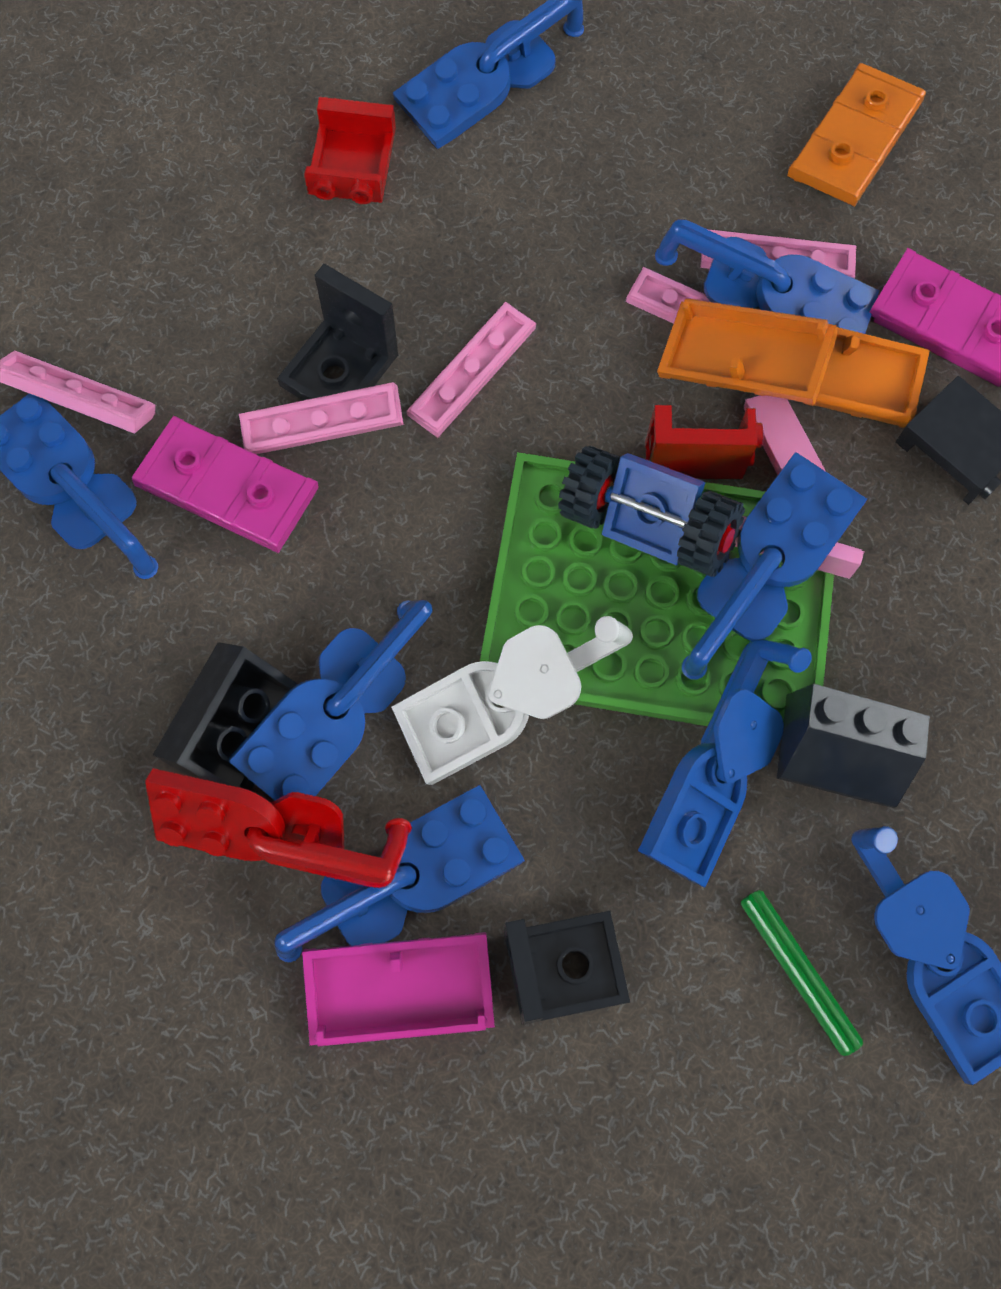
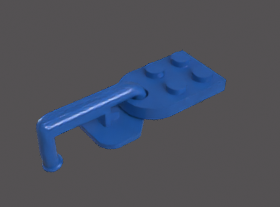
[393,0,584,149]
[655,219,880,334]
[0,393,158,579]
[682,452,867,680]
[228,600,433,800]
[638,640,812,888]
[274,785,525,962]
[851,826,1001,1086]

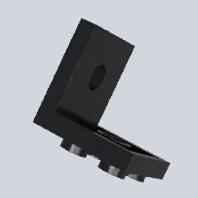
[277,263,398,401]
[503,911,630,1025]

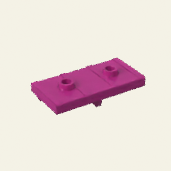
[870,248,1001,387]
[132,416,319,553]
[302,932,495,1047]

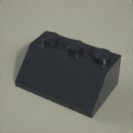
[153,642,298,791]
[777,684,930,808]

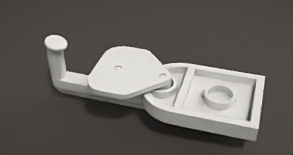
[392,616,633,785]

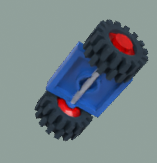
[558,445,745,577]

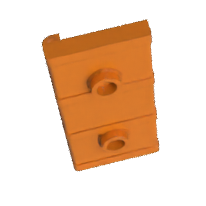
[787,63,926,207]
[657,298,838,405]
[798,327,930,428]

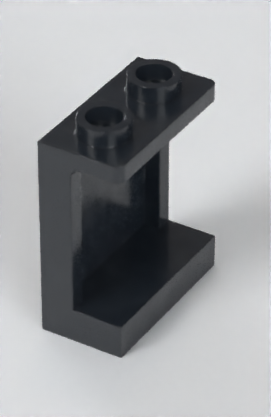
[895,375,1001,505]

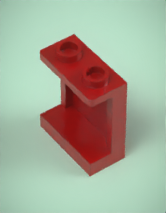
[304,97,396,204]
[645,405,763,479]

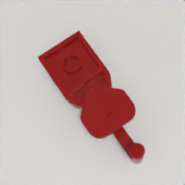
[145,768,412,888]

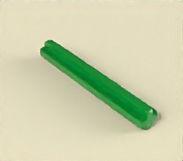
[741,890,863,1056]

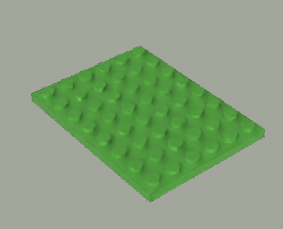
[480,452,834,726]

